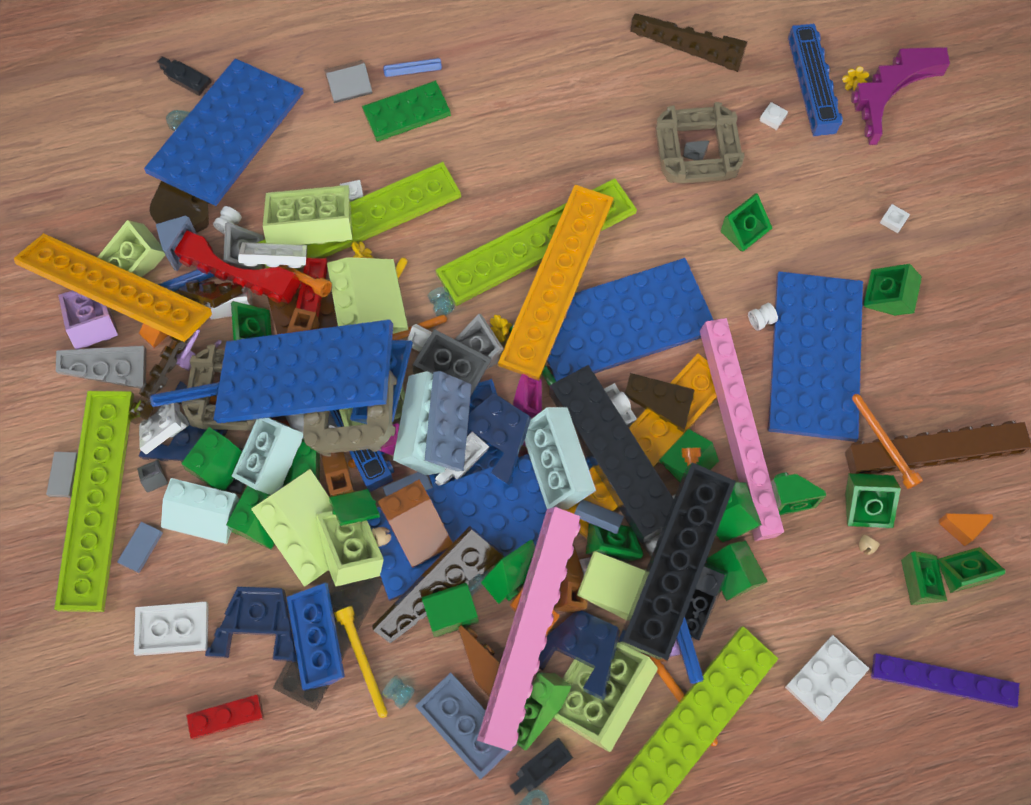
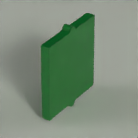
[329,489,380,526]

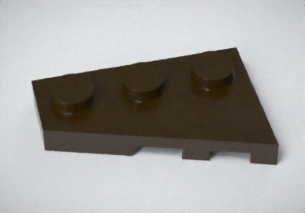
[178,280,243,308]
[625,373,694,433]

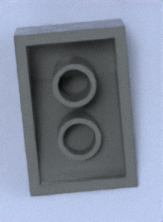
[412,329,492,397]

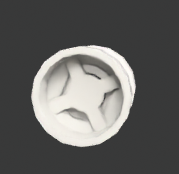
[213,206,242,234]
[748,303,778,331]

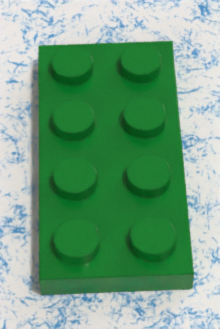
[362,81,451,142]

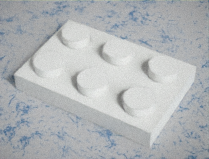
[239,242,307,268]
[134,602,208,656]
[785,635,869,722]

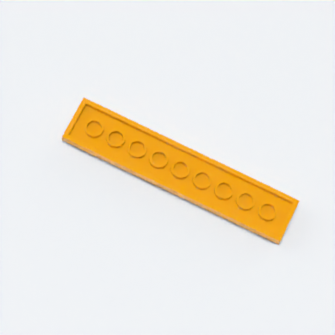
[498,185,614,381]
[14,233,212,342]
[565,353,717,539]

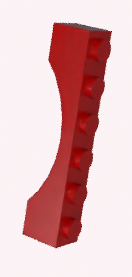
[174,231,301,304]

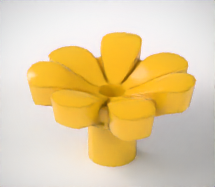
[842,66,869,91]
[351,241,374,258]
[490,315,512,343]

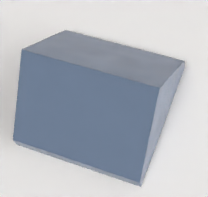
[156,216,197,271]

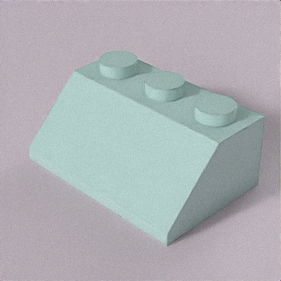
[161,478,240,544]

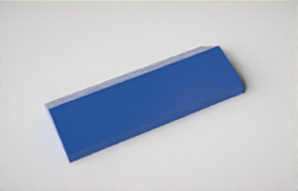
[350,340,413,424]
[287,583,345,690]

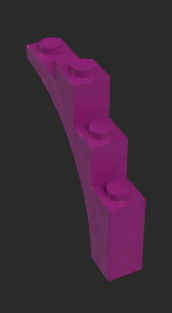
[851,47,950,145]

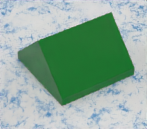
[720,193,772,252]
[231,301,272,341]
[659,429,719,482]
[586,523,643,562]
[706,541,768,601]
[938,547,1006,593]
[901,551,947,605]
[422,583,479,638]

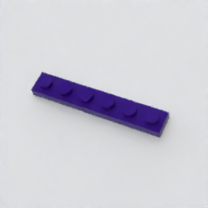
[871,653,1019,708]

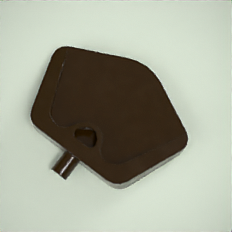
[149,181,210,233]

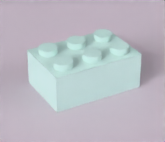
[232,418,303,495]

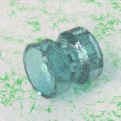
[428,287,455,316]
[382,675,415,709]

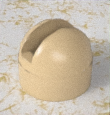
[372,527,391,547]
[859,535,880,555]

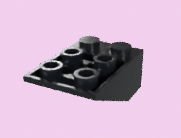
[685,563,728,641]

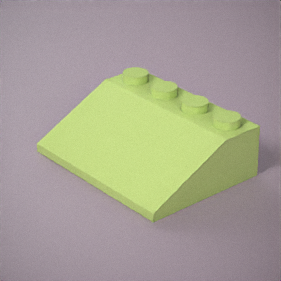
[263,185,352,245]
[327,257,409,334]
[251,469,333,587]
[554,642,658,752]

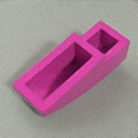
[513,374,542,446]

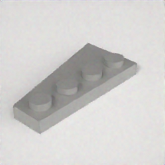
[56,346,146,389]

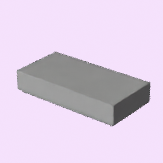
[46,452,78,498]

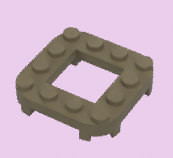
[655,102,744,183]
[182,344,273,431]
[303,369,397,456]

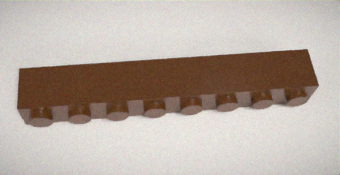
[845,420,1031,474]

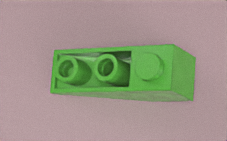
[516,673,572,750]

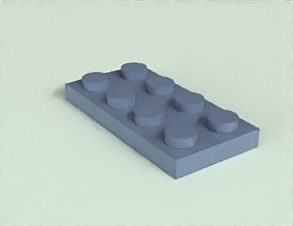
[425,371,471,472]
[415,673,516,780]

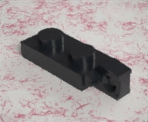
[157,56,211,96]
[510,737,574,795]

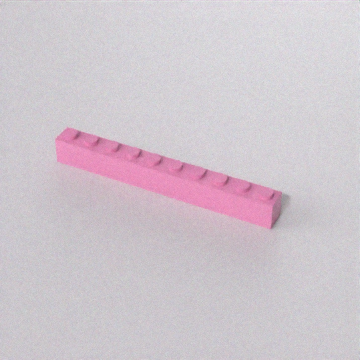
[700,318,784,541]
[477,507,580,751]

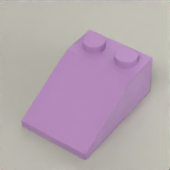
[58,290,118,349]

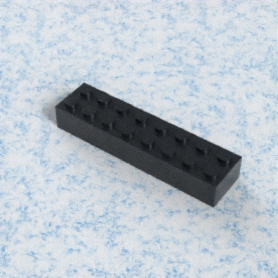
[549,365,674,544]
[618,462,736,662]

